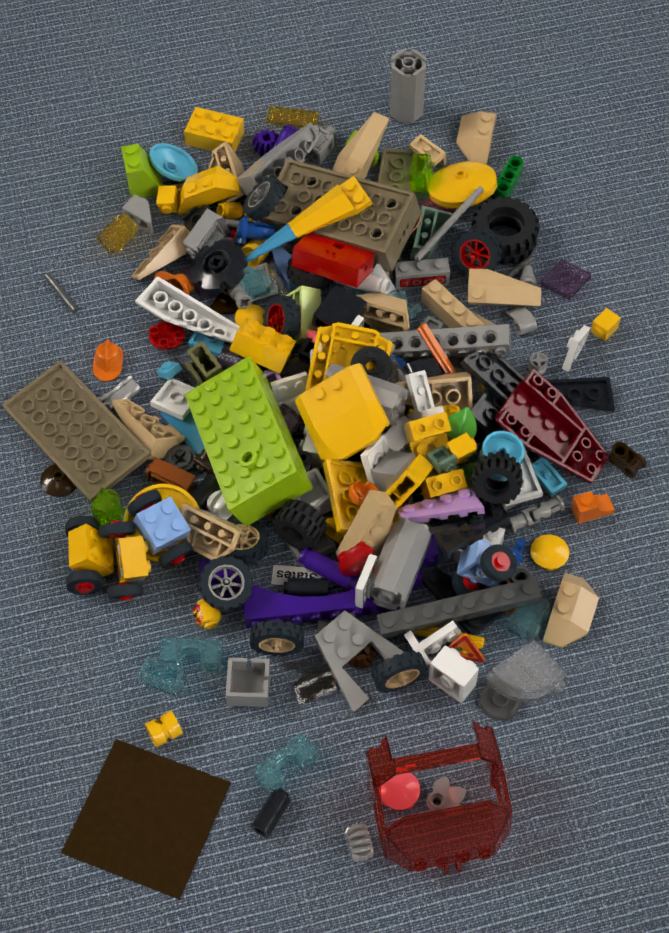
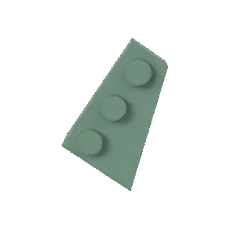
[409,205,453,261]

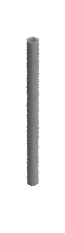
[414,186,484,261]

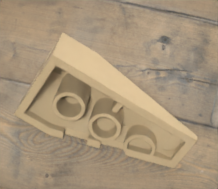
[332,112,390,179]
[131,225,190,280]
[468,269,541,307]
[112,399,185,460]

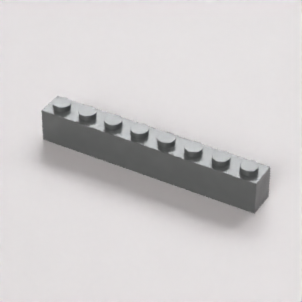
[377,577,541,639]

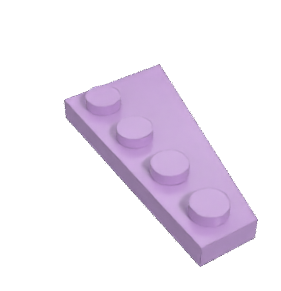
[396,488,485,523]

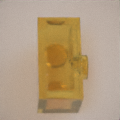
[96,213,139,254]

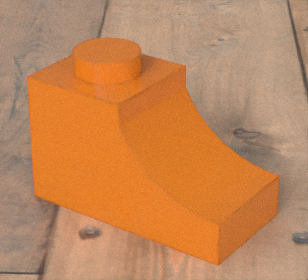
[571,491,615,524]

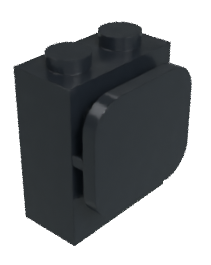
[311,285,367,328]

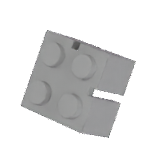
[226,657,271,707]

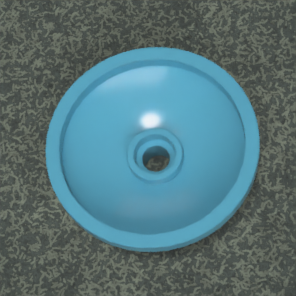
[149,143,198,182]

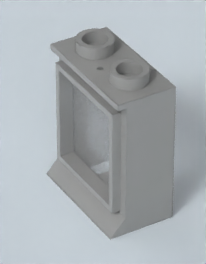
[183,208,231,260]

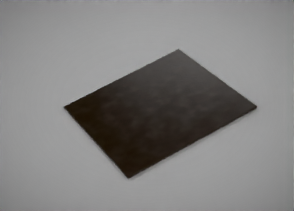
[61,739,231,900]

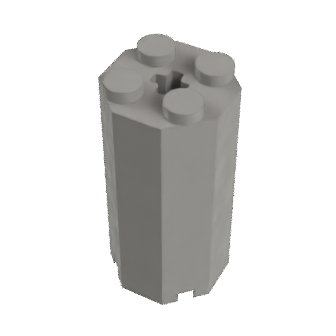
[389,49,426,125]
[323,363,409,426]
[366,517,432,610]

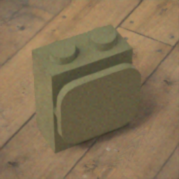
[184,341,223,386]

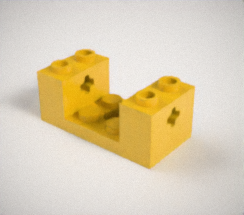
[403,412,468,500]

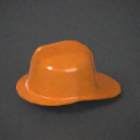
[154,271,195,295]
[93,339,124,382]

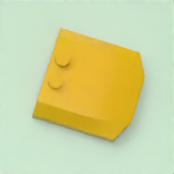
[305,322,392,391]
[295,363,390,461]

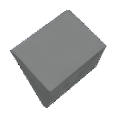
[372,450,416,492]

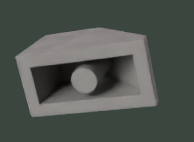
[122,194,153,234]

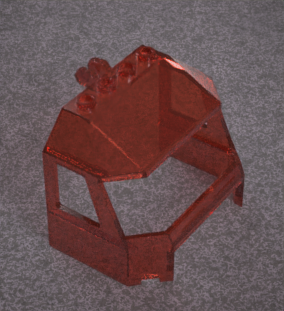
[366,721,513,875]

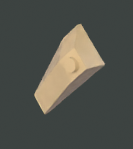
[395,372,473,410]

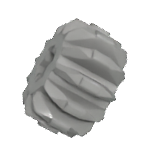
[345,823,374,862]

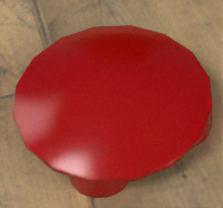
[149,321,185,350]
[337,541,375,577]

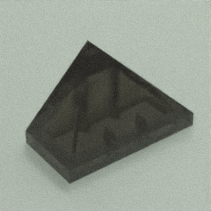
[293,670,338,705]

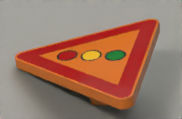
[447,633,485,663]

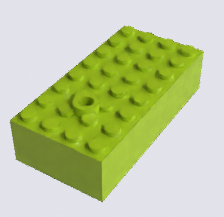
[185,356,313,527]

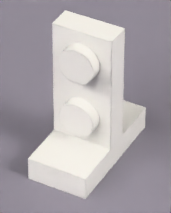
[405,370,444,421]
[404,621,461,671]

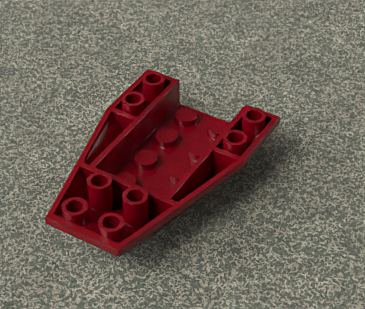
[496,369,609,484]

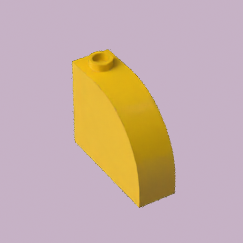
[385,453,434,509]

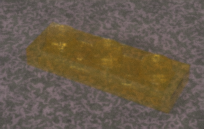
[267,106,319,127]

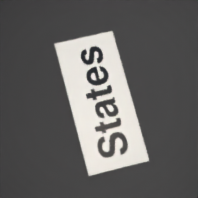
[271,565,322,585]

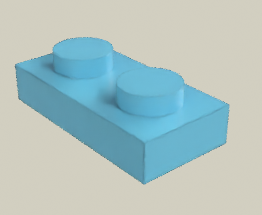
[531,457,567,497]

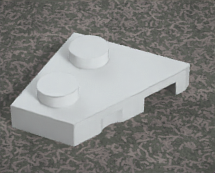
[562,325,590,372]

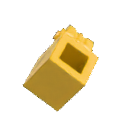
[445,432,477,464]

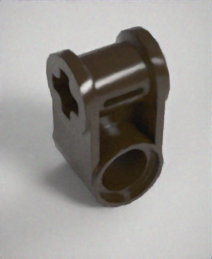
[609,442,647,478]

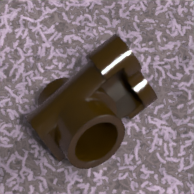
[193,449,215,475]

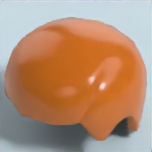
[348,480,379,507]

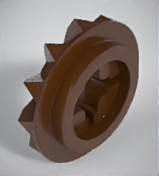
[348,643,376,668]

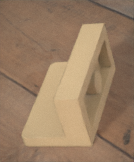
[409,134,446,167]

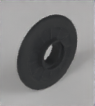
[350,346,392,381]

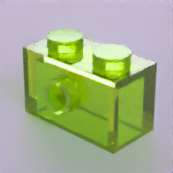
[408,154,434,192]
[90,487,123,526]

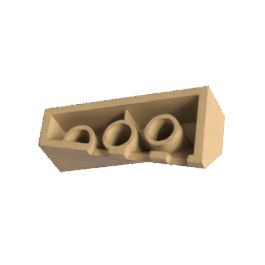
[421,279,495,328]

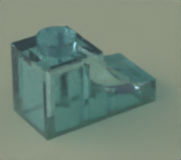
[242,266,272,299]

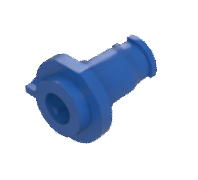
[237,215,275,244]

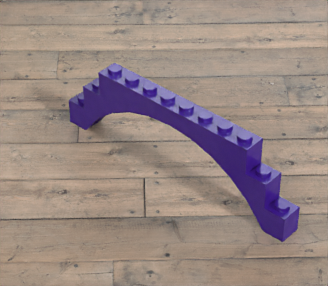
[199,534,439,628]

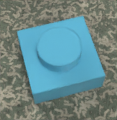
[156,361,183,380]

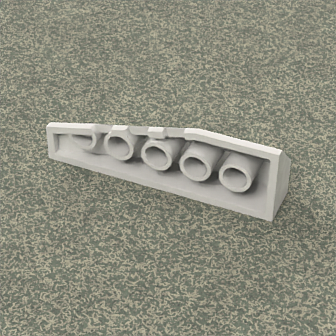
[135,276,240,343]

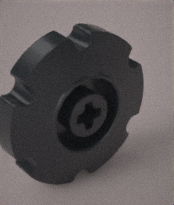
[190,240,248,294]

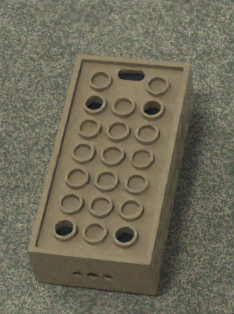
[260,159,421,271]

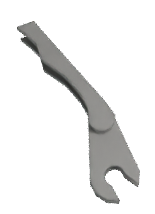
[98,375,140,412]

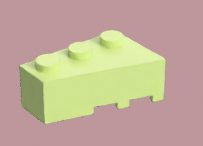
[285,286,322,345]

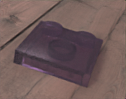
[540,259,591,300]

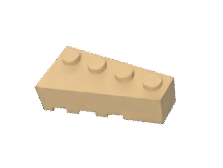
[336,490,397,561]

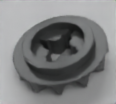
[165,445,195,471]

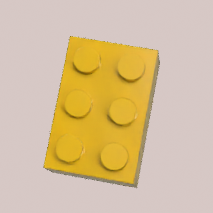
[184,107,245,152]
[229,318,296,374]

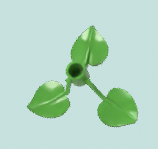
[407,407,488,489]

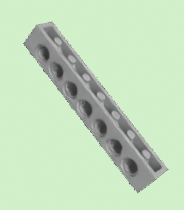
[380,324,511,361]

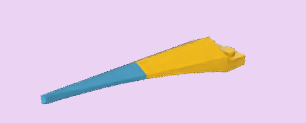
[246,176,373,262]

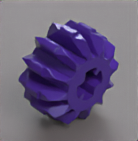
[252,128,279,156]

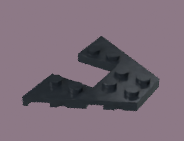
[414,496,510,559]

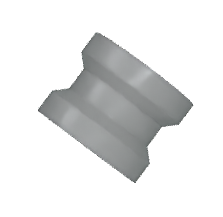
[528,352,548,375]

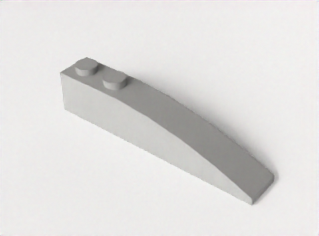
[237,123,319,196]

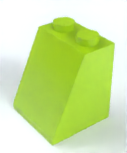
[121,144,163,198]

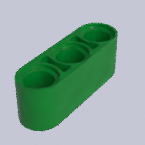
[494,156,523,200]

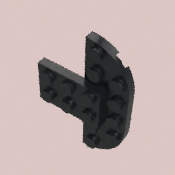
[459,352,524,435]

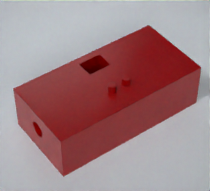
[292,232,375,288]

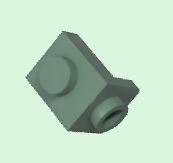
[427,445,457,475]

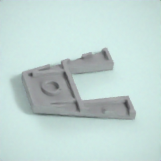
[314,611,403,713]

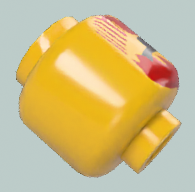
[192,599,222,630]

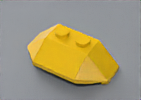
[177,166,241,215]

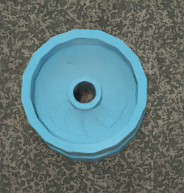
[478,431,525,481]

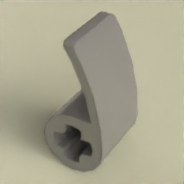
[505,306,537,336]

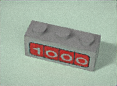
[394,258,450,290]

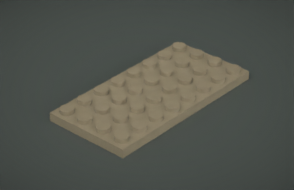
[2,360,152,503]

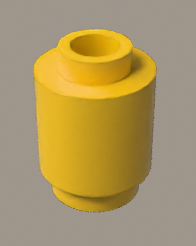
[216,202,244,220]

